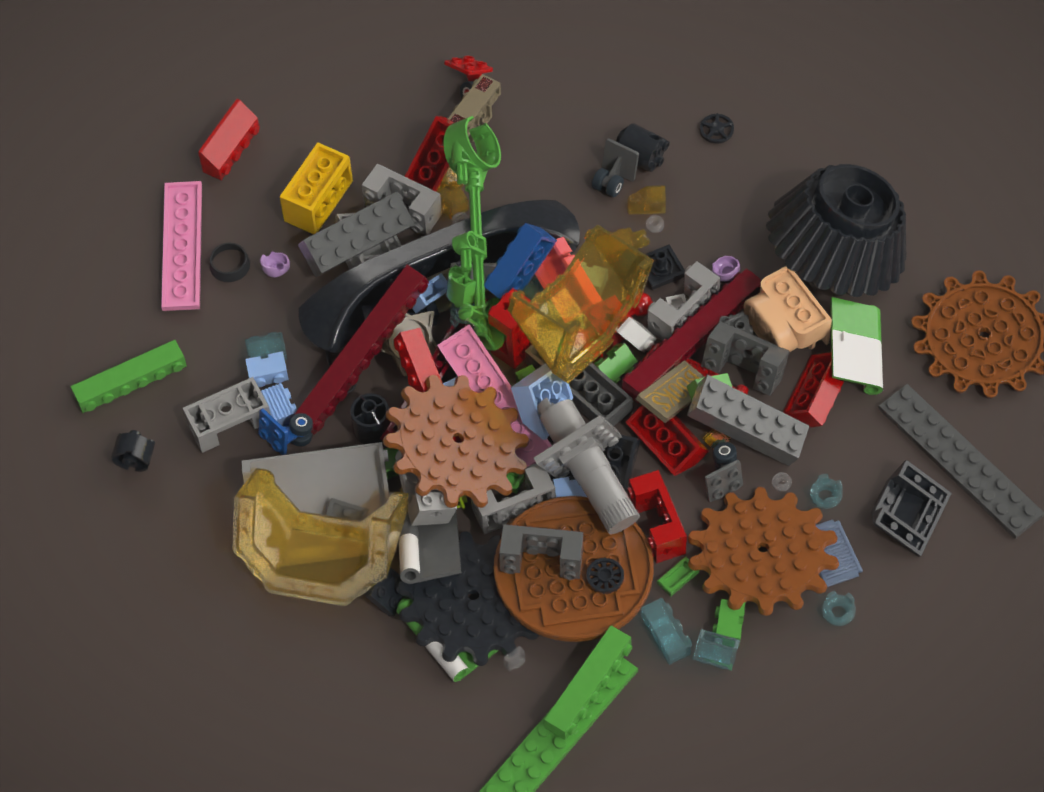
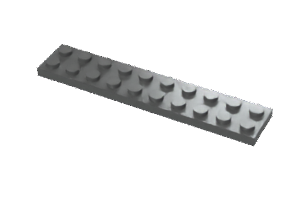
[879,384,1044,539]

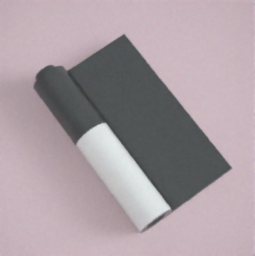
[397,510,462,584]

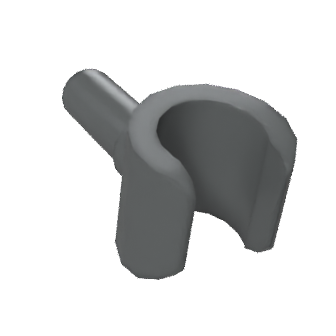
[719,312,745,325]

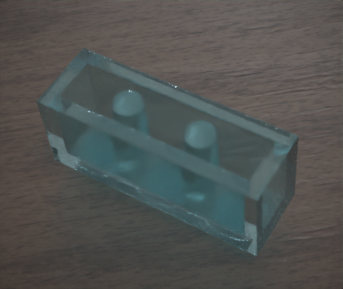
[641,598,692,665]

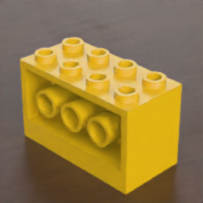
[280,142,353,234]

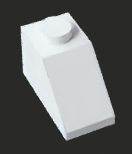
[617,317,657,353]

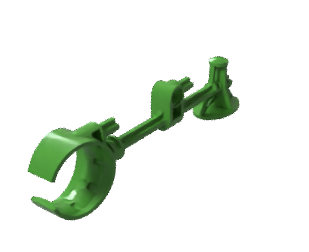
[444,116,506,351]

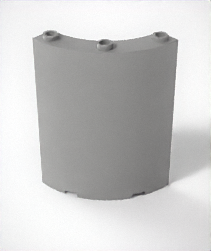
[242,442,399,570]

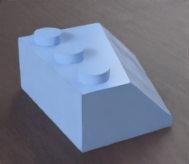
[511,363,573,440]

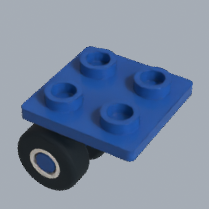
[258,408,313,455]

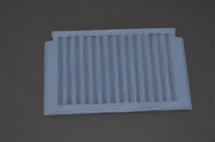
[816,519,863,587]

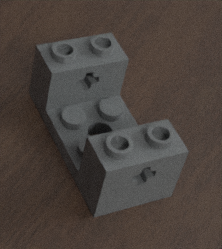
[701,321,790,396]
[500,524,584,580]

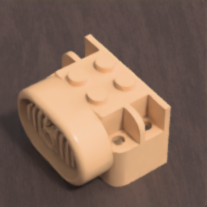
[744,266,832,352]

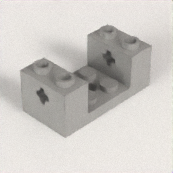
[362,164,442,236]
[647,261,720,341]
[183,377,271,453]
[395,450,457,526]
[471,464,556,534]

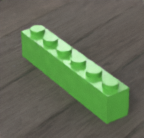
[71,340,187,413]
[544,626,633,740]

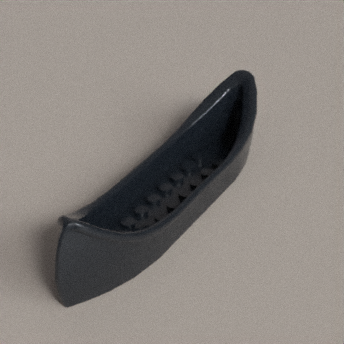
[298,200,580,354]

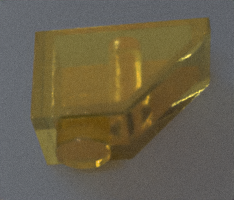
[628,186,666,214]

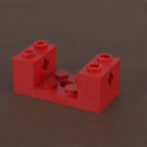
[488,288,539,369]
[627,470,687,564]

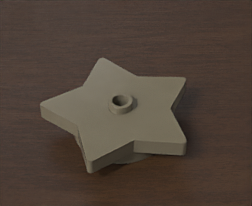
[381,311,437,376]

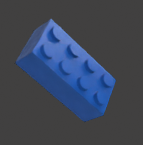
[484,223,557,299]

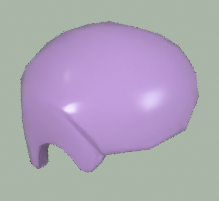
[260,251,290,278]
[712,256,740,282]

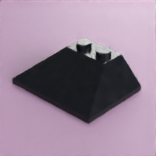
[871,460,952,557]

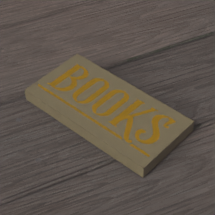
[636,360,705,423]

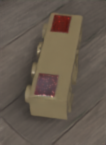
[447,74,501,142]

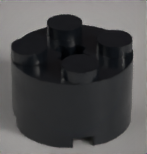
[111,430,155,472]

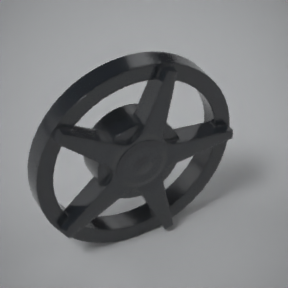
[700,113,734,144]

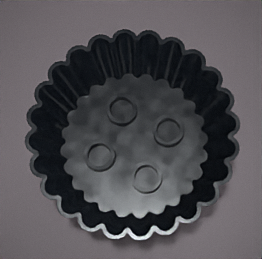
[766,164,907,297]

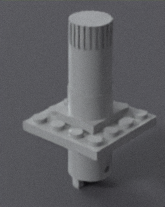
[534,397,640,534]

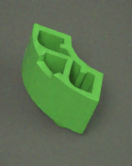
[446,265,476,308]

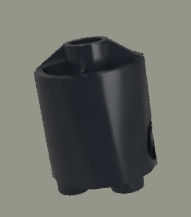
[616,123,670,172]
[350,393,390,445]

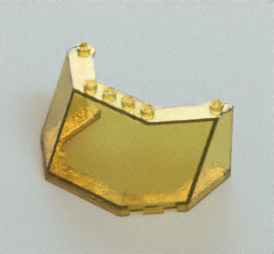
[508,225,654,384]
[232,468,409,606]

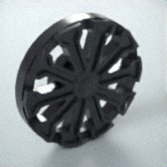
[587,558,624,594]

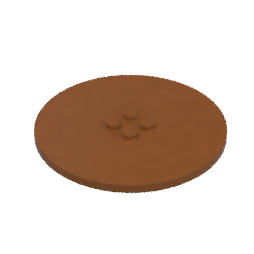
[494,496,654,642]

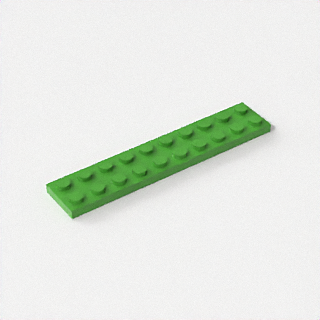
[479,658,638,792]

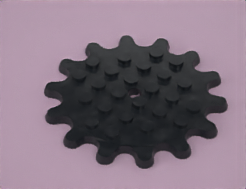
[396,531,539,666]

